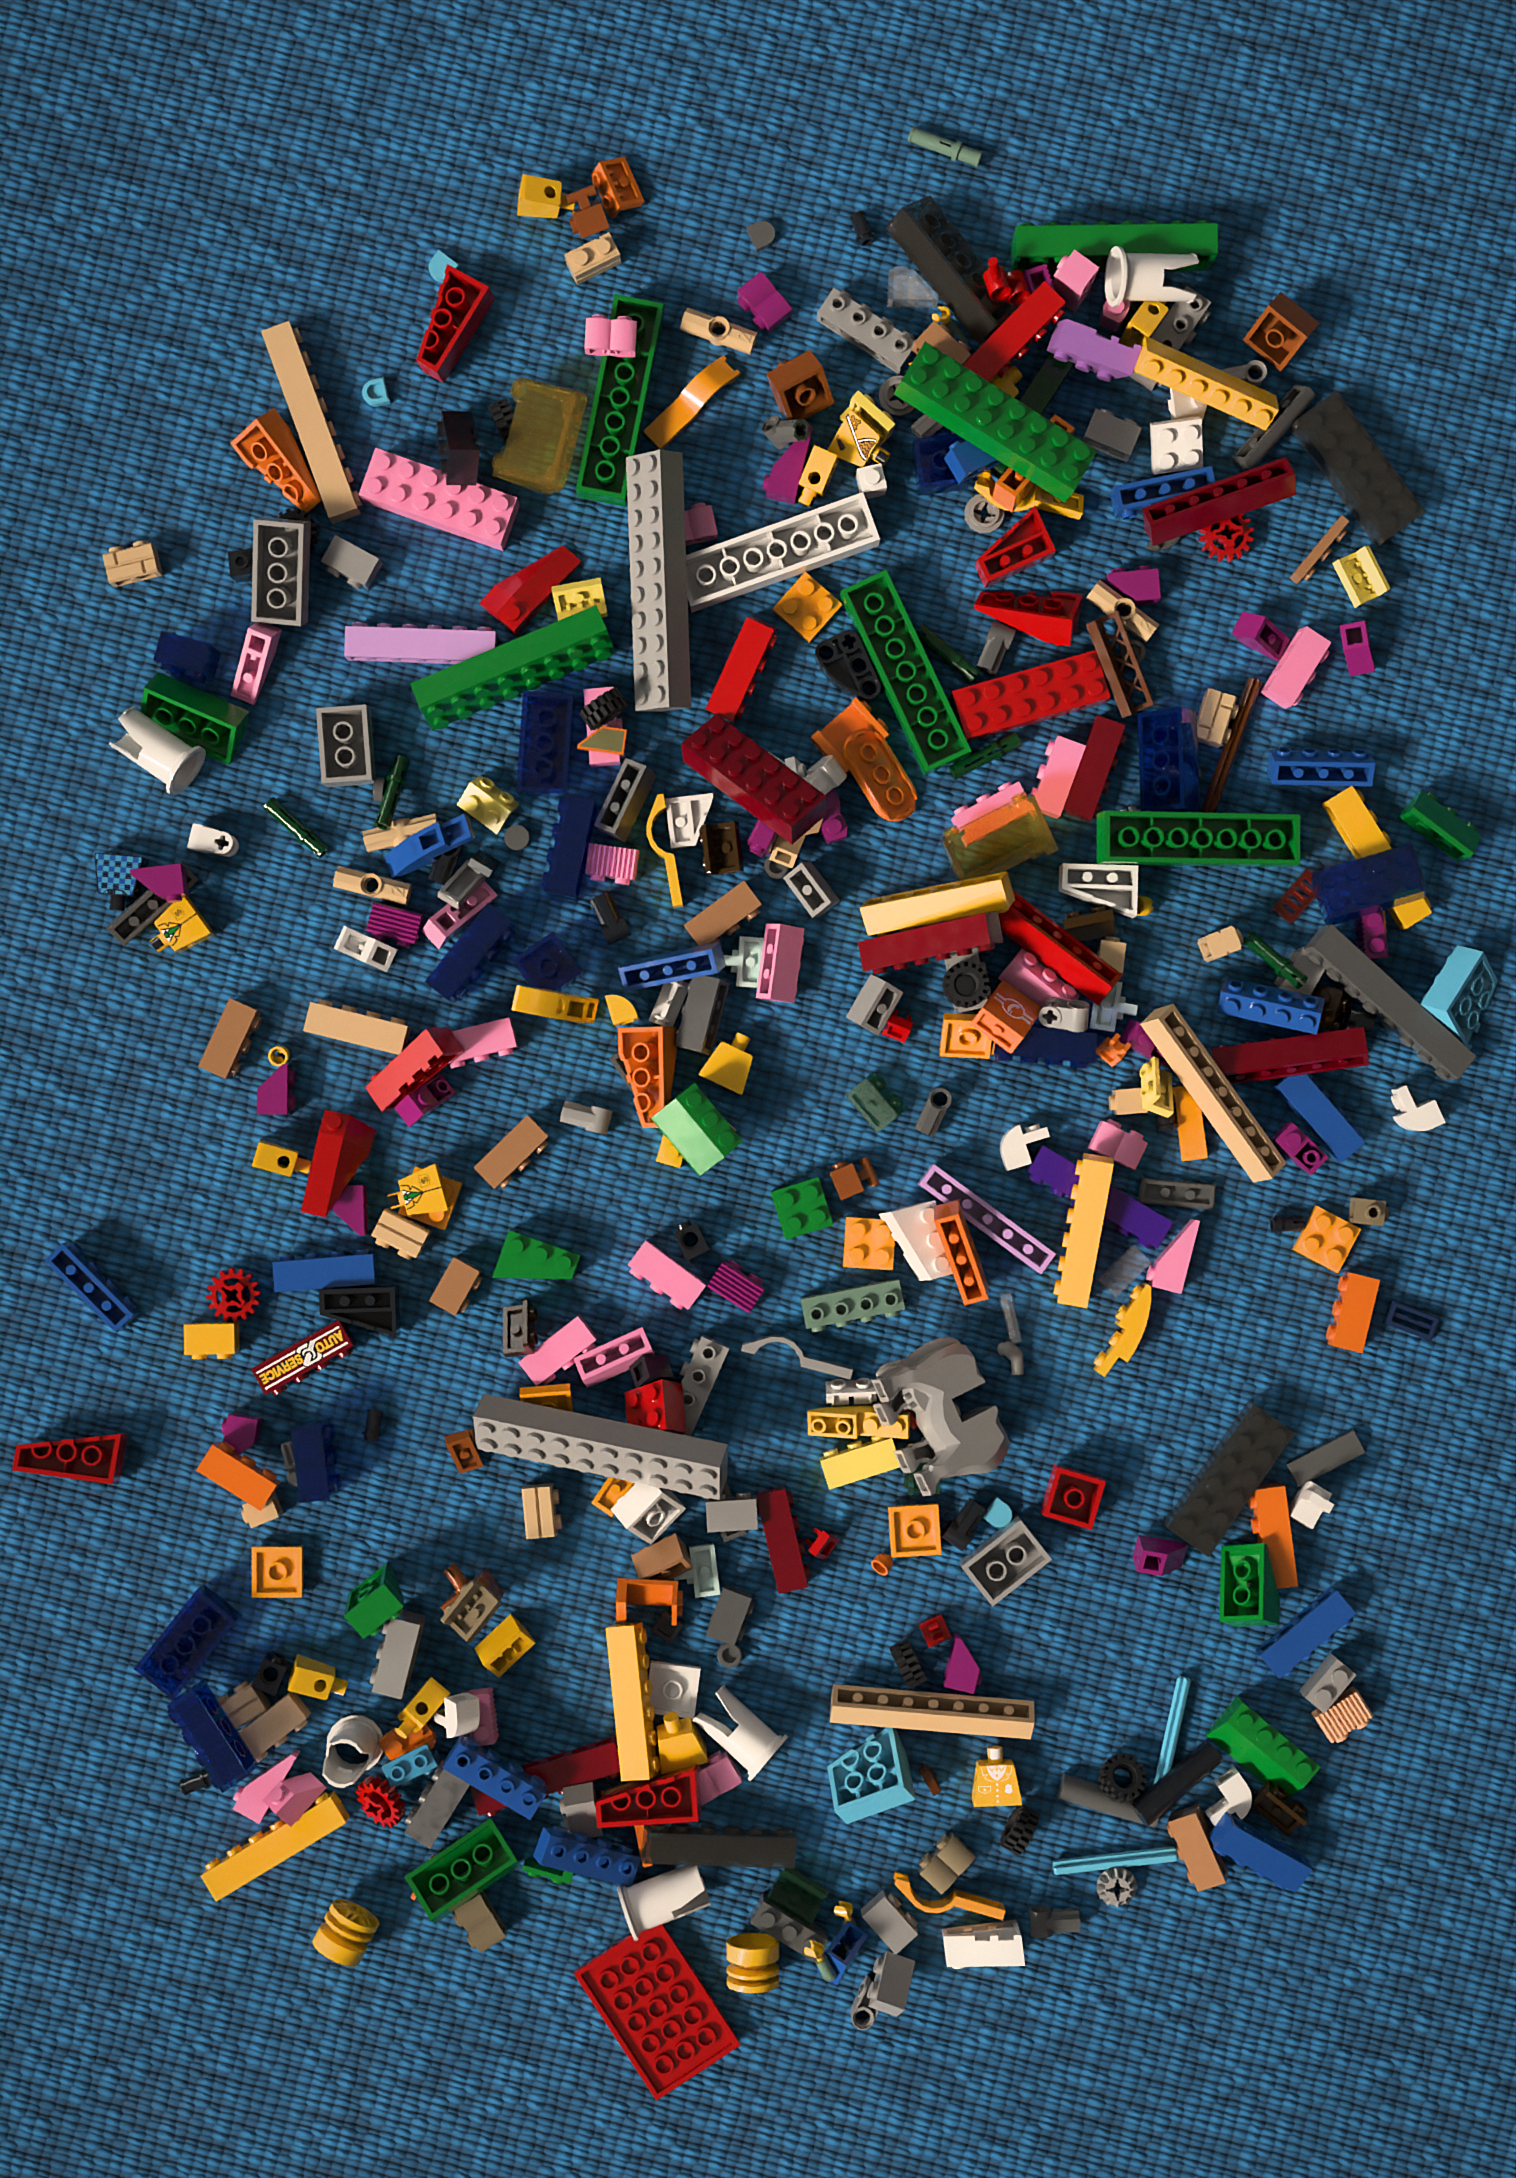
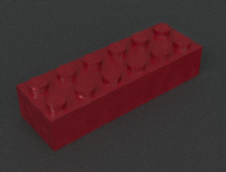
[681,714,827,845]

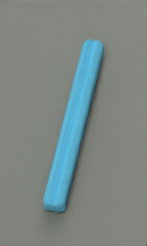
[1154,1676,1191,1784]
[1053,1846,1177,1875]

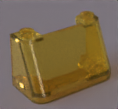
[492,377,587,495]
[941,792,1059,881]

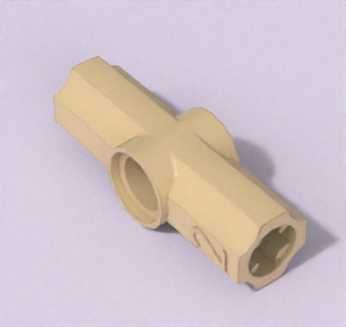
[680,308,758,355]
[1086,580,1159,643]
[362,814,439,853]
[333,866,412,906]

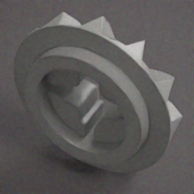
[879,376,915,417]
[964,494,1004,534]
[1097,1867,1137,1908]

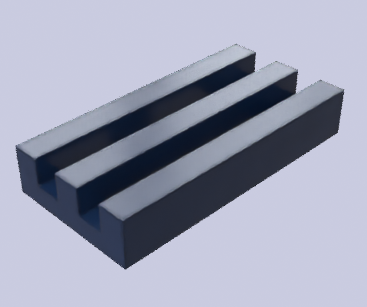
[1383,1300,1440,1341]

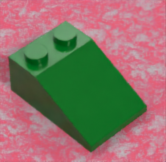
[1219,1543,1280,1627]
[344,1562,404,1639]

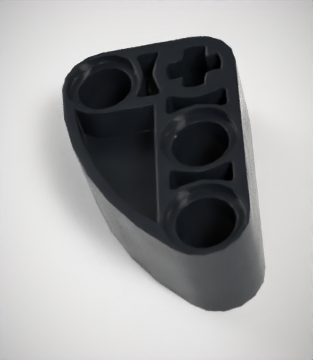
[814,630,881,703]

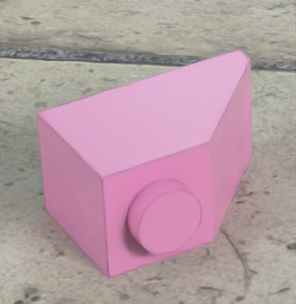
[262,1772,326,1827]

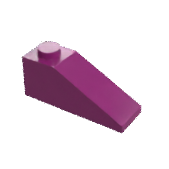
[762,425,813,505]

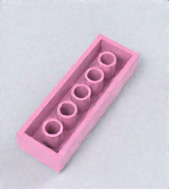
[359,448,520,551]

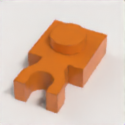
[1094,1033,1131,1067]

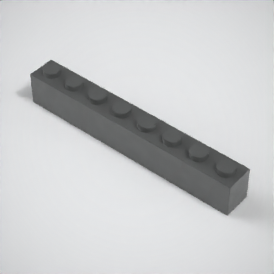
[1303,924,1477,1080]

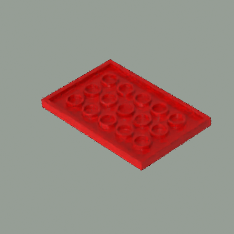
[574,1924,741,2101]

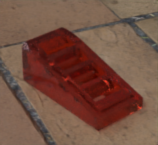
[1272,869,1326,924]

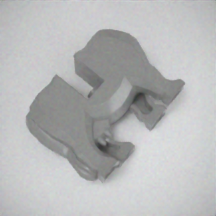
[871,1336,1010,1496]

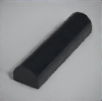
[1130,1741,1223,1827]

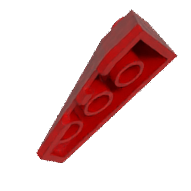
[479,545,582,637]
[974,591,1083,646]
[301,1110,376,1217]

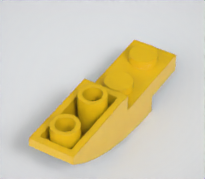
[511,985,599,1023]
[1093,1282,1151,1377]
[807,1406,910,1439]

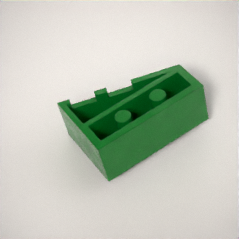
[492,1229,582,1279]

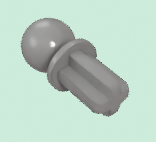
[281,1441,307,1487]

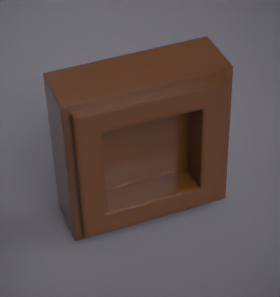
[919,1764,942,1796]

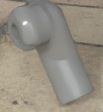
[997,1341,1024,1375]

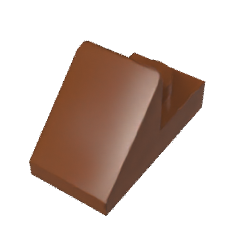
[444,1429,484,1474]

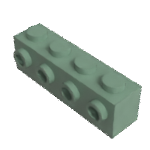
[800,1278,905,1332]

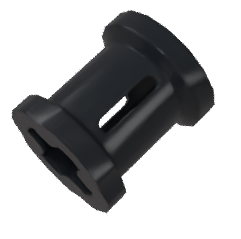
[1156,1103,1179,1130]

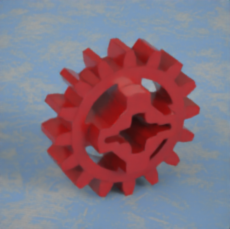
[1198,514,1254,563]
[206,1268,262,1322]
[356,1775,407,1828]

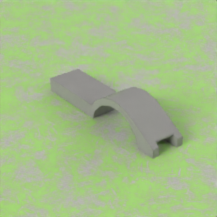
[741,1335,853,1380]

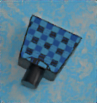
[95,853,149,912]

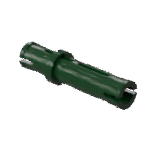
[916,624,981,683]
[948,732,1022,780]
[374,756,410,830]
[263,797,330,858]
[1243,931,1308,989]

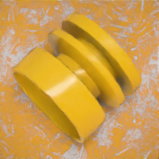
[312,1899,380,1967]
[726,1933,779,1993]

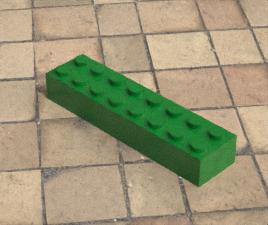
[1011,220,1218,273]
[576,294,665,507]
[894,341,1097,503]
[840,570,971,776]
[410,605,616,731]
[1097,811,1300,867]

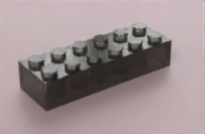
[886,196,1019,345]
[1290,391,1425,548]
[1162,1401,1295,1557]

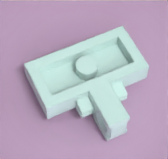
[724,936,764,988]
[1089,982,1138,1032]
[673,1543,720,1598]

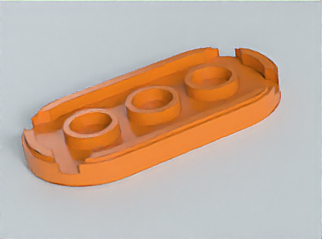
[843,729,917,822]

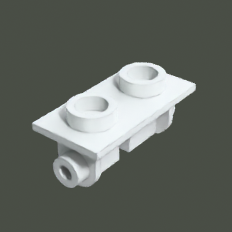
[648,980,689,1027]
[825,1378,877,1406]

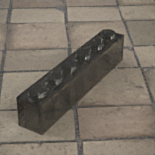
[641,1823,797,1869]

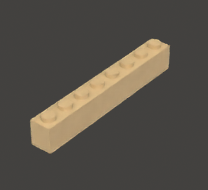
[261,321,362,524]
[1140,1004,1287,1182]
[830,1684,1035,1739]

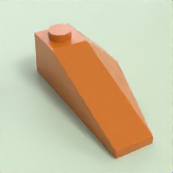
[230,408,322,513]
[618,1027,677,1128]

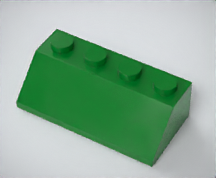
[140,672,249,765]
[1205,1696,1321,1796]
[405,1818,520,1924]

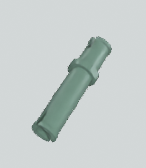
[908,126,983,168]

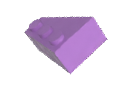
[1046,319,1142,382]

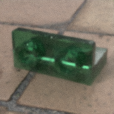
[845,1072,905,1133]

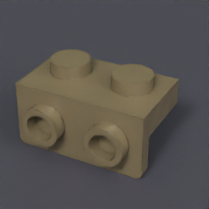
[440,1580,503,1643]

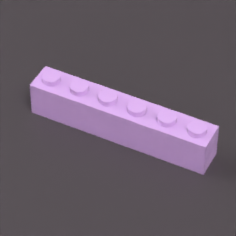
[344,622,498,664]
[917,1164,1056,1274]

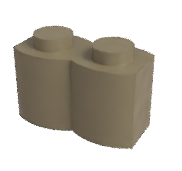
[918,1832,976,1894]
[453,1891,507,1953]

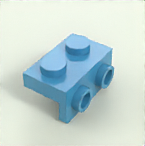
[382,1743,441,1787]

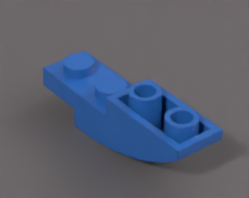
[385,814,476,880]

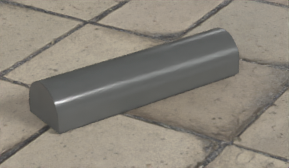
[1231,385,1315,472]
[106,860,199,946]
[1056,1773,1159,1828]

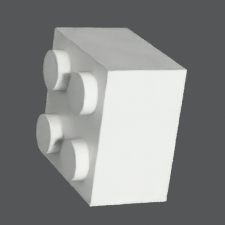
[611,1483,686,1544]

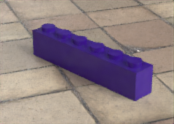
[1026,1145,1173,1249]

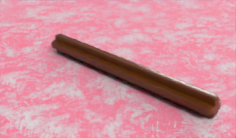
[1200,678,1262,813]

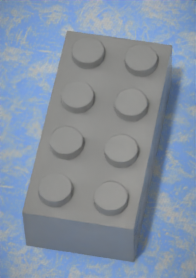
[251,517,311,626]

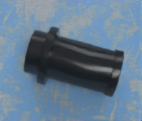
[850,211,875,246]
[1270,1215,1304,1234]
[362,1409,384,1441]
[180,1769,214,1795]

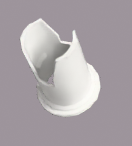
[1105,246,1199,307]
[109,707,206,796]
[693,1685,788,1781]
[322,1715,383,1788]
[616,1862,711,1941]

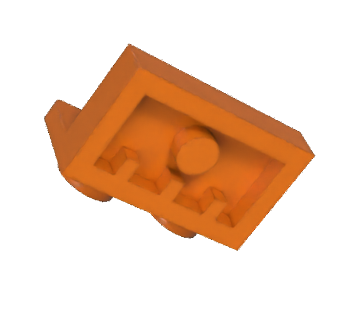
[591,156,645,219]
[377,1722,436,1760]

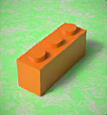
[1326,1272,1380,1353]
[196,1441,281,1511]

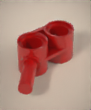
[983,257,1031,305]

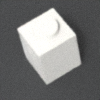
[856,463,887,499]

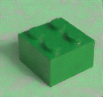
[770,1177,833,1240]

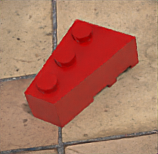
[975,506,1056,588]

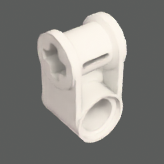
[187,824,239,857]

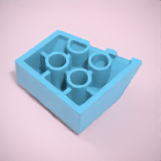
[1421,945,1498,1050]
[827,1727,916,1824]

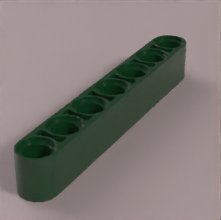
[990,353,1075,479]

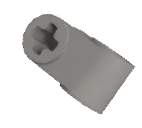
[1039,998,1090,1032]
[850,1975,879,2030]

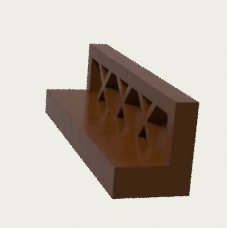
[1086,610,1155,718]

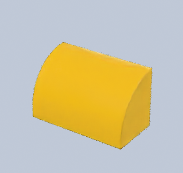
[605,995,640,1027]
[474,1614,535,1678]

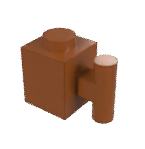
[565,185,610,238]
[829,1156,880,1200]

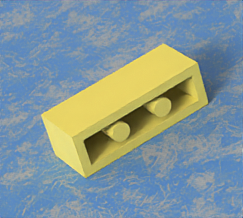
[820,1436,900,1490]

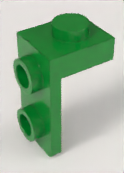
[522,1858,573,1885]

